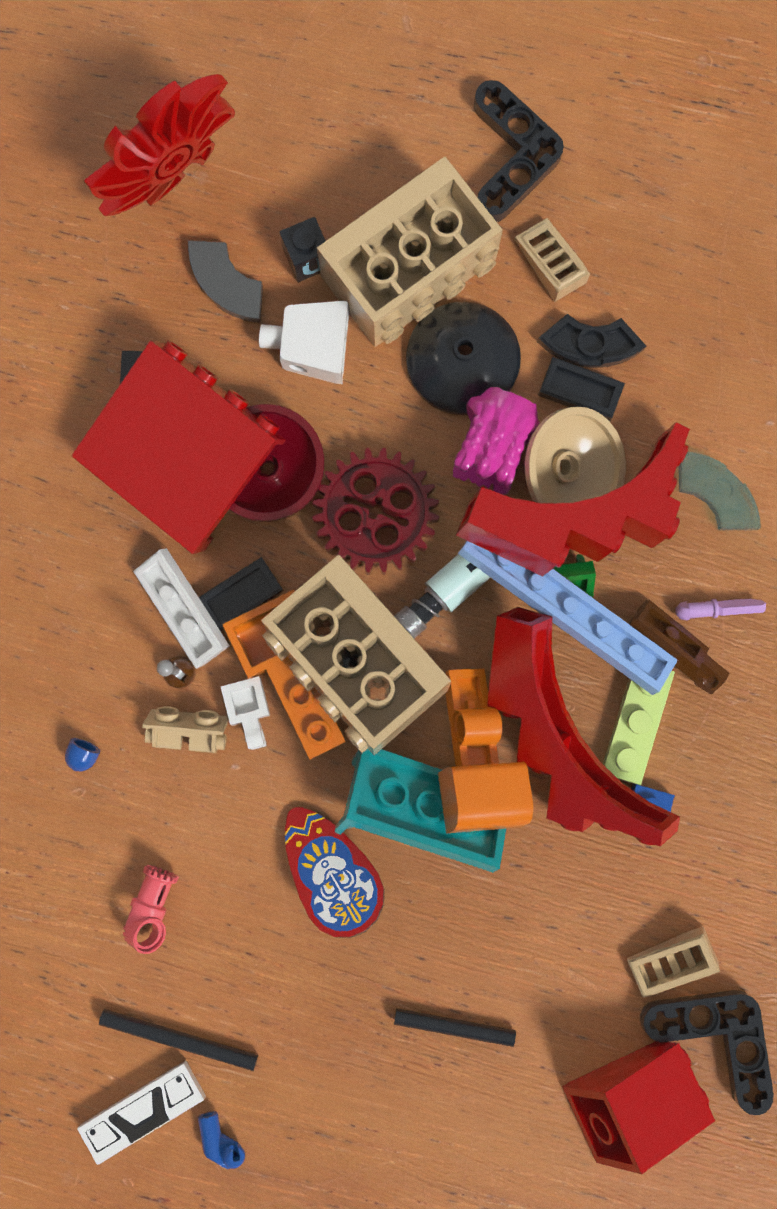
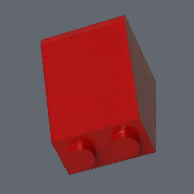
[562,1041,715,1174]

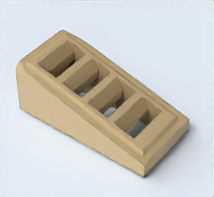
[514,218,590,302]
[627,926,720,998]

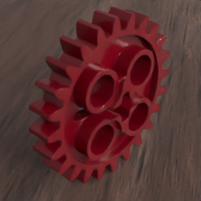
[312,447,439,575]

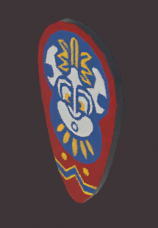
[285,807,385,938]

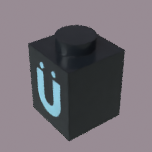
[279,217,326,283]

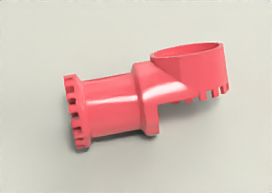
[123,865,179,954]

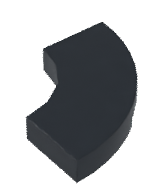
[537,314,647,368]

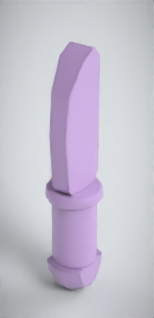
[675,599,766,620]

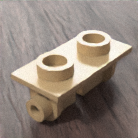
[142,706,229,753]

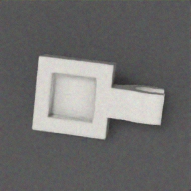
[221,676,270,750]

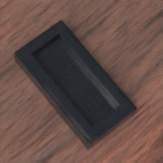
[538,357,625,421]
[199,557,284,631]

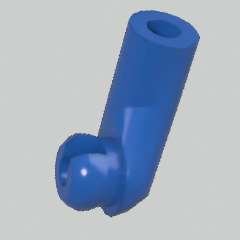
[198,1111,245,1169]

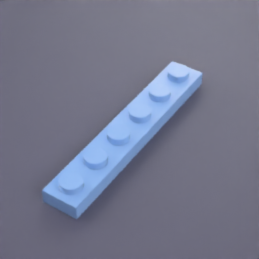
[458,540,678,695]

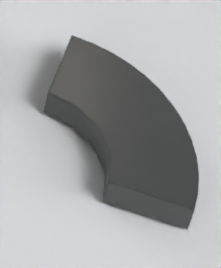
[188,240,263,323]

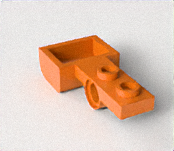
[222,590,346,760]
[438,669,533,834]

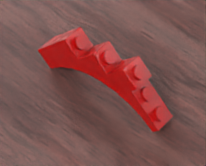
[456,422,690,577]
[487,607,680,847]

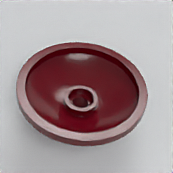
[229,404,325,522]

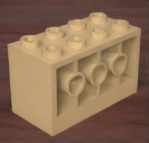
[317,156,503,347]
[261,555,451,755]

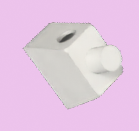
[259,301,349,384]

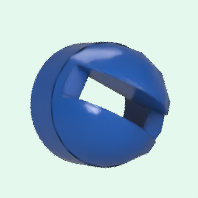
[65,738,101,772]

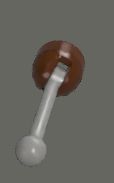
[157,656,196,688]

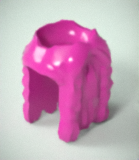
[453,387,540,495]

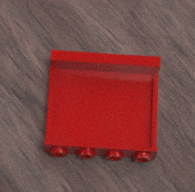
[71,340,286,554]

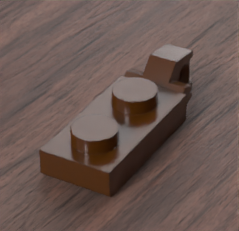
[629,600,729,694]

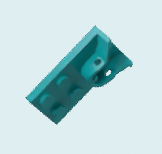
[335,749,506,873]

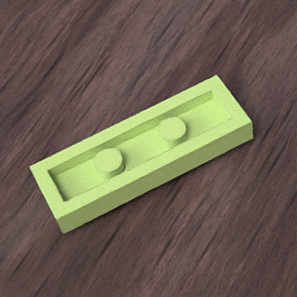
[603,671,675,785]

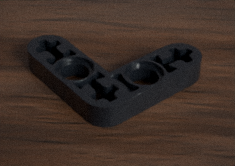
[474,80,564,222]
[640,990,774,1115]

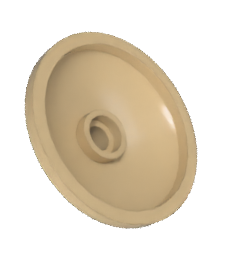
[525,407,626,503]

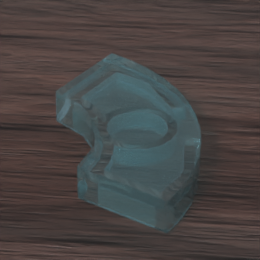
[678,452,761,530]

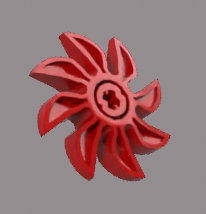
[84,74,235,216]

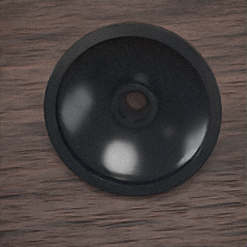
[406,302,521,415]

